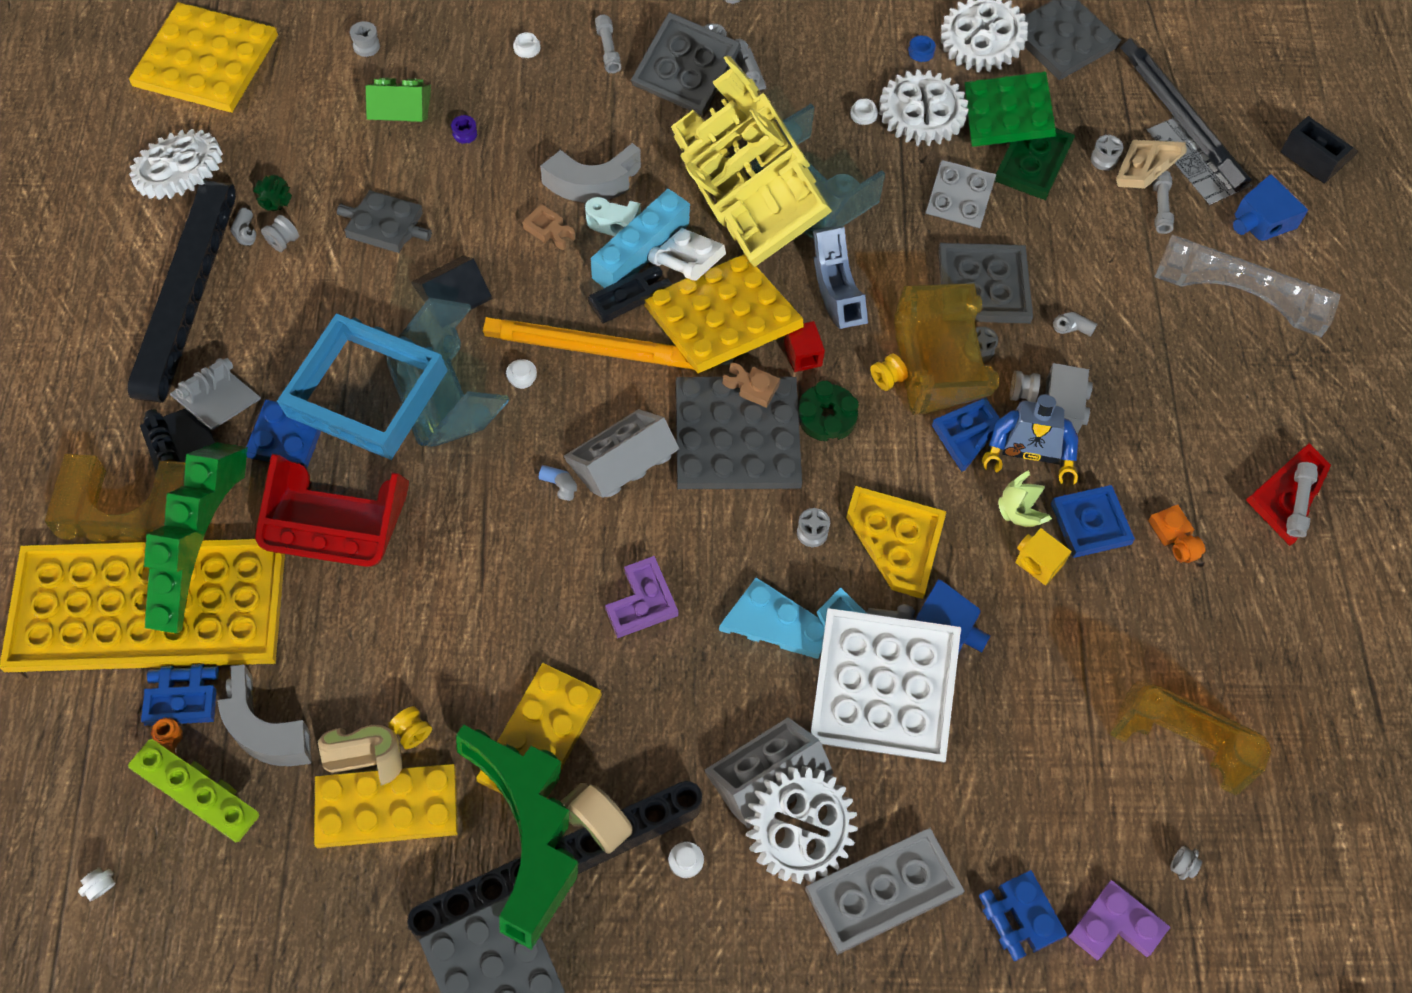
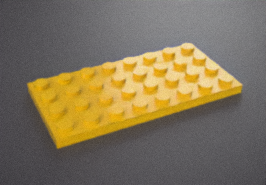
[0,539,285,672]

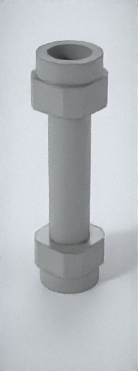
[595,15,621,74]
[1153,171,1174,234]
[1286,462,1318,537]

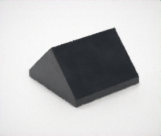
[411,256,492,325]

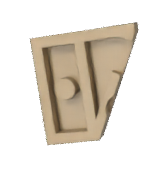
[1116,140,1187,188]

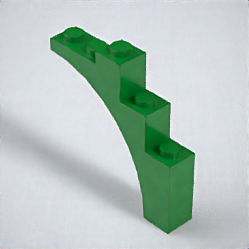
[144,442,248,634]
[456,725,578,950]

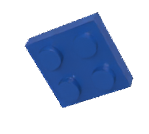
[246,400,321,469]
[1051,485,1135,558]

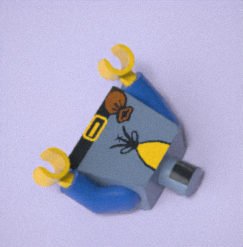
[982,394,1078,485]

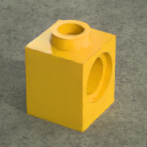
[1015,528,1072,586]

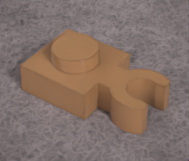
[522,204,576,250]
[722,363,780,408]

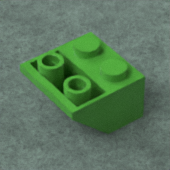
[366,78,431,122]

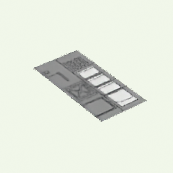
[1146,117,1251,205]

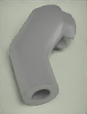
[231,208,256,246]
[1053,312,1098,337]
[867,604,915,620]

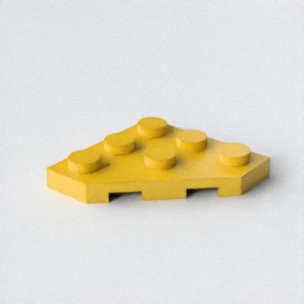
[846,486,947,599]

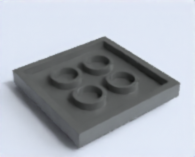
[1025,0,1121,81]
[631,12,741,116]
[938,243,1033,323]
[419,894,565,993]

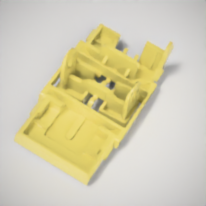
[671,56,832,267]

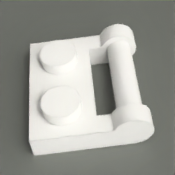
[648,228,726,281]

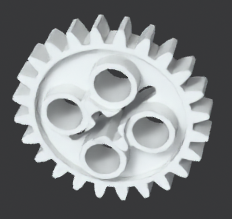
[941,0,1028,72]
[879,69,968,146]
[129,129,223,200]
[745,766,858,884]

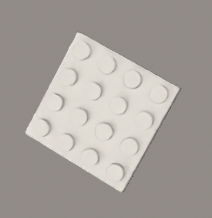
[811,608,961,762]

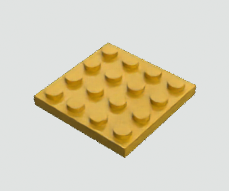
[129,2,278,113]
[644,254,804,373]

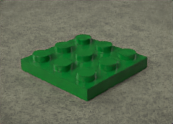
[964,72,1056,147]

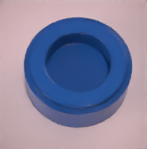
[908,36,936,62]

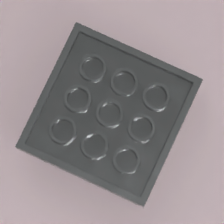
[676,377,802,489]

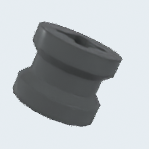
[965,326,998,364]

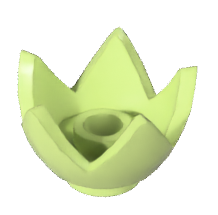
[998,470,1052,527]

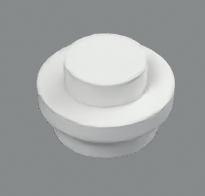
[513,32,540,58]
[850,99,878,125]
[506,359,537,389]
[669,842,704,878]
[78,868,116,901]

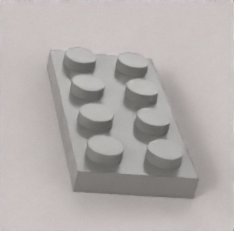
[805,828,964,955]

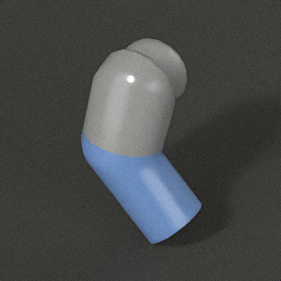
[539,465,577,501]

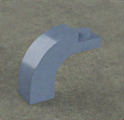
[813,225,868,329]

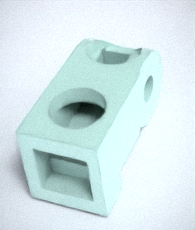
[585,197,641,236]

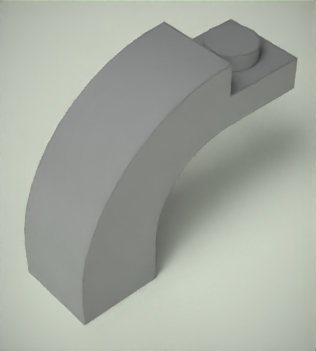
[540,143,641,203]
[218,664,312,766]

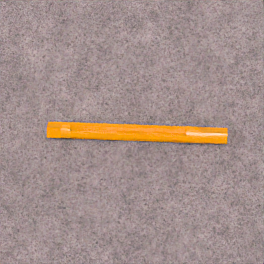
[483,317,694,370]

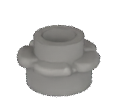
[1170,846,1202,880]

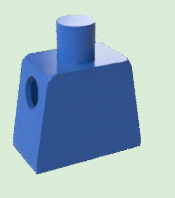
[1233,174,1308,241]
[915,579,991,654]

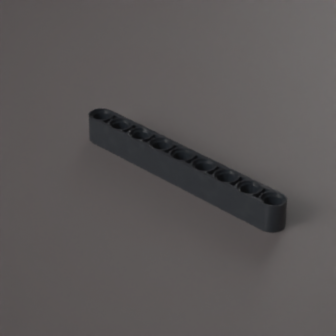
[128,180,236,403]
[407,781,702,942]

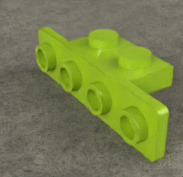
[128,739,259,843]

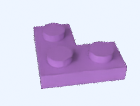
[605,556,678,638]
[1068,880,1170,960]

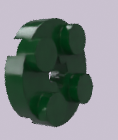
[798,381,859,441]

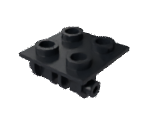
[140,408,215,476]

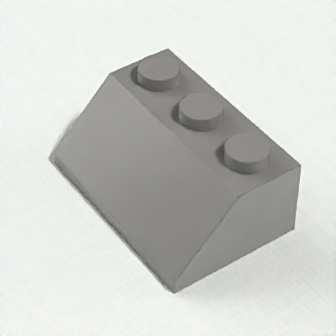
[564,409,679,498]
[704,718,834,828]

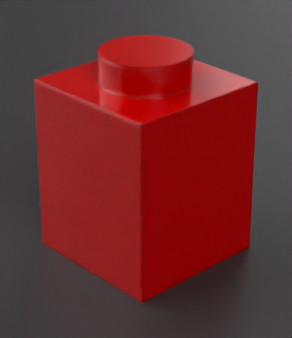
[784,321,825,372]

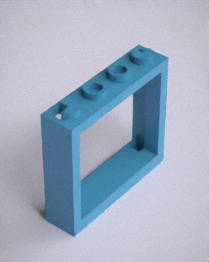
[277,313,448,460]

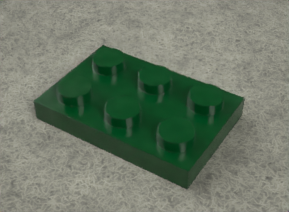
[994,128,1075,201]

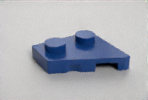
[932,397,1000,472]

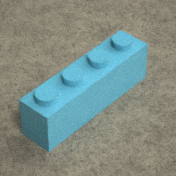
[591,188,690,288]

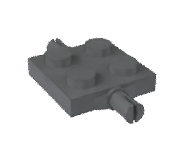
[337,190,432,253]

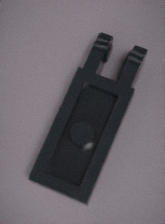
[588,266,672,324]

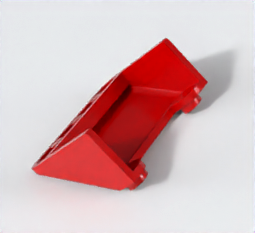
[255,454,409,567]

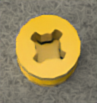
[870,353,908,391]
[388,706,432,750]

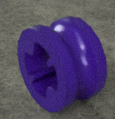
[451,115,477,144]

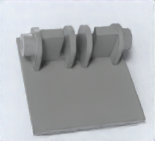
[926,160,996,229]
[170,358,261,430]

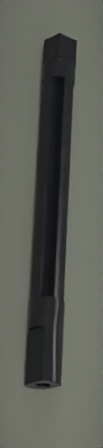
[1120,38,1252,192]

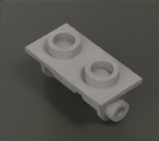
[734,39,766,90]

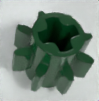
[253,175,292,211]

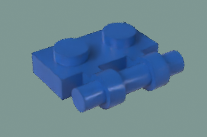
[141,664,219,726]
[979,870,1067,962]

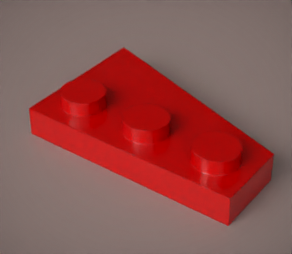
[1246,443,1331,546]

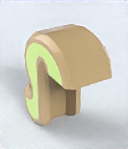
[318,725,402,786]
[560,783,632,853]

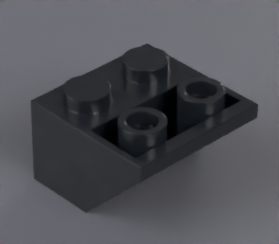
[1280,116,1359,184]

